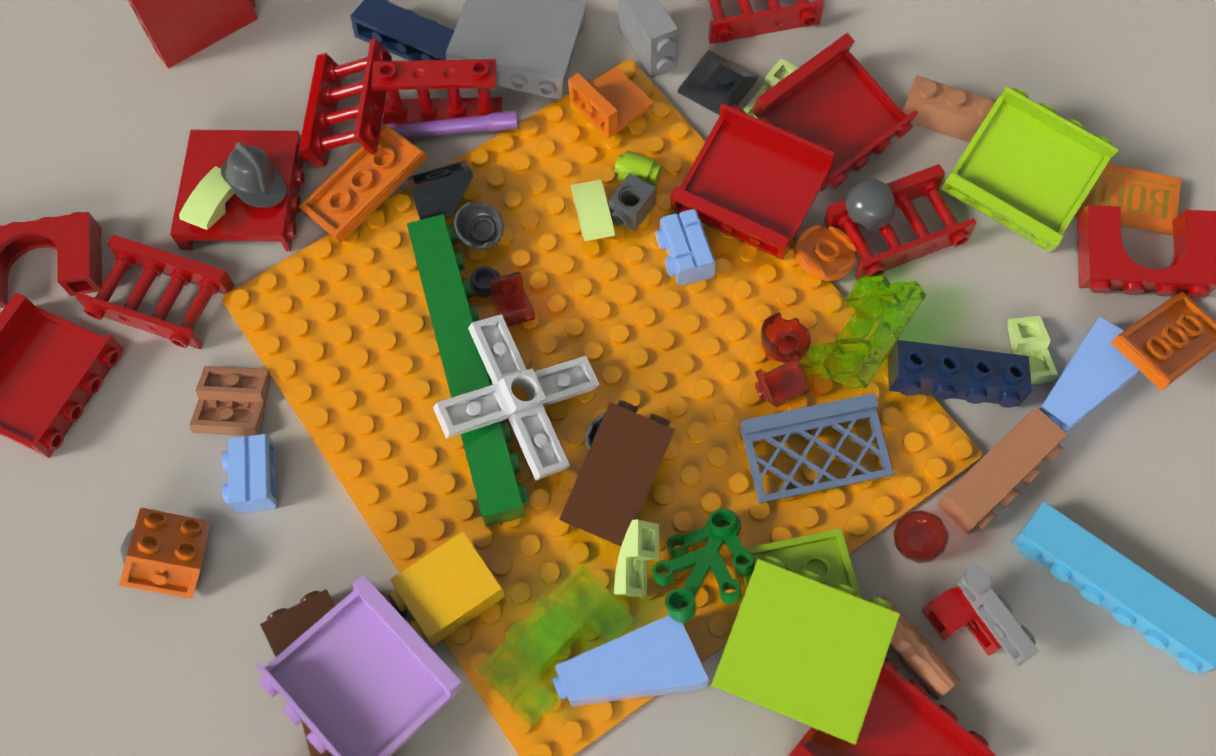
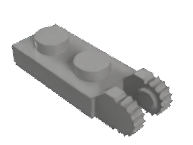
[957,565,1040,666]

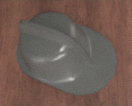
[221,142,286,208]

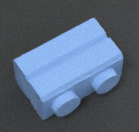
[655,209,716,286]
[222,434,277,513]

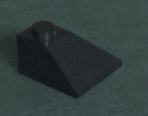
[677,50,758,115]
[407,160,473,221]

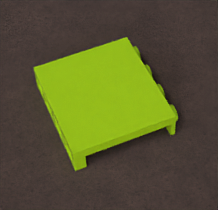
[941,86,1119,253]
[711,556,900,744]

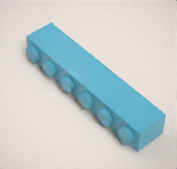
[1012,501,1216,674]

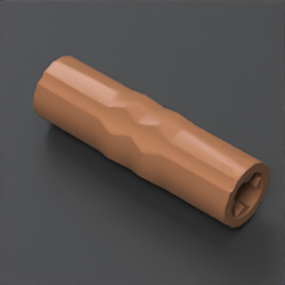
[879,594,961,700]

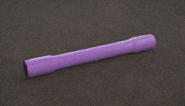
[381,110,519,139]

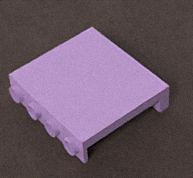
[256,574,463,756]

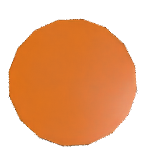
[794,225,857,281]

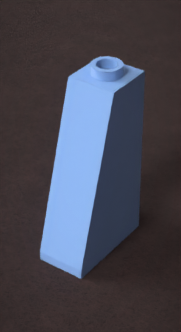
[1038,317,1142,433]
[552,615,709,707]

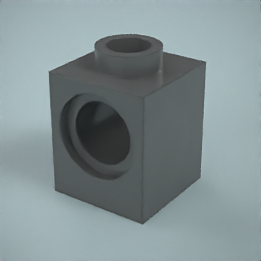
[609,173,656,231]

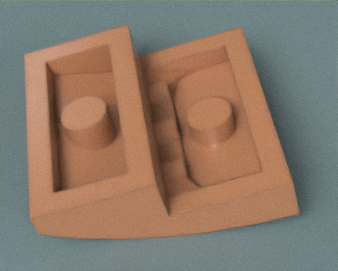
[189,366,270,436]

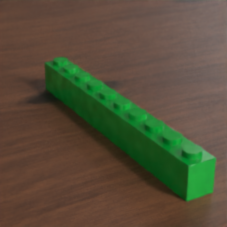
[406,214,530,527]

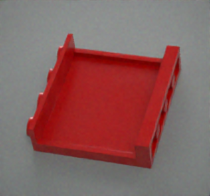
[127,0,258,69]
[751,33,918,192]
[669,103,835,260]
[170,130,307,252]
[0,292,124,458]
[788,656,996,756]

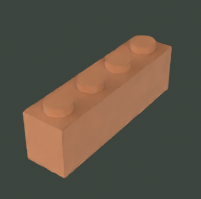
[903,75,996,143]
[937,407,1068,534]

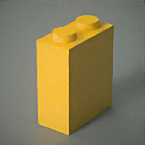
[390,531,505,646]

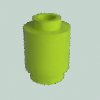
[614,150,662,187]

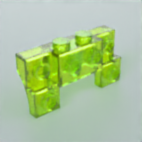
[799,275,926,389]
[477,564,635,728]

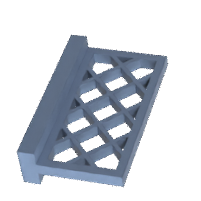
[738,393,894,504]

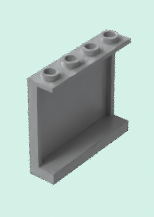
[446,0,587,100]

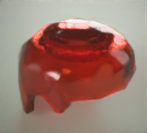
[760,313,812,363]
[893,510,949,564]

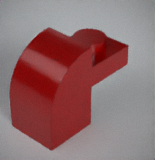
[922,586,1002,656]

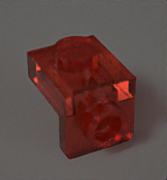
[490,272,535,327]
[755,358,813,408]

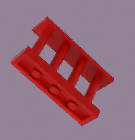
[708,0,824,44]
[298,38,392,169]
[371,59,503,125]
[824,164,977,282]
[75,234,235,350]

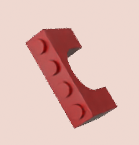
[1077,205,1216,298]
[0,211,102,308]

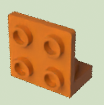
[568,67,653,139]
[119,508,210,599]

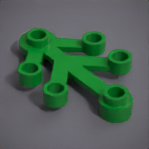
[652,509,755,623]

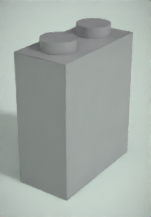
[618,0,678,78]

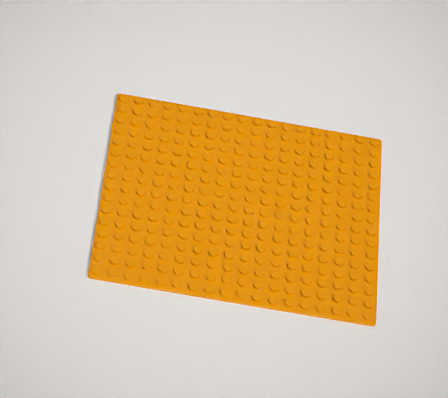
[222,59,982,756]

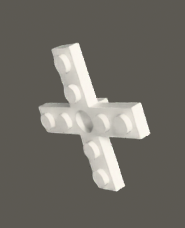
[433,314,600,480]

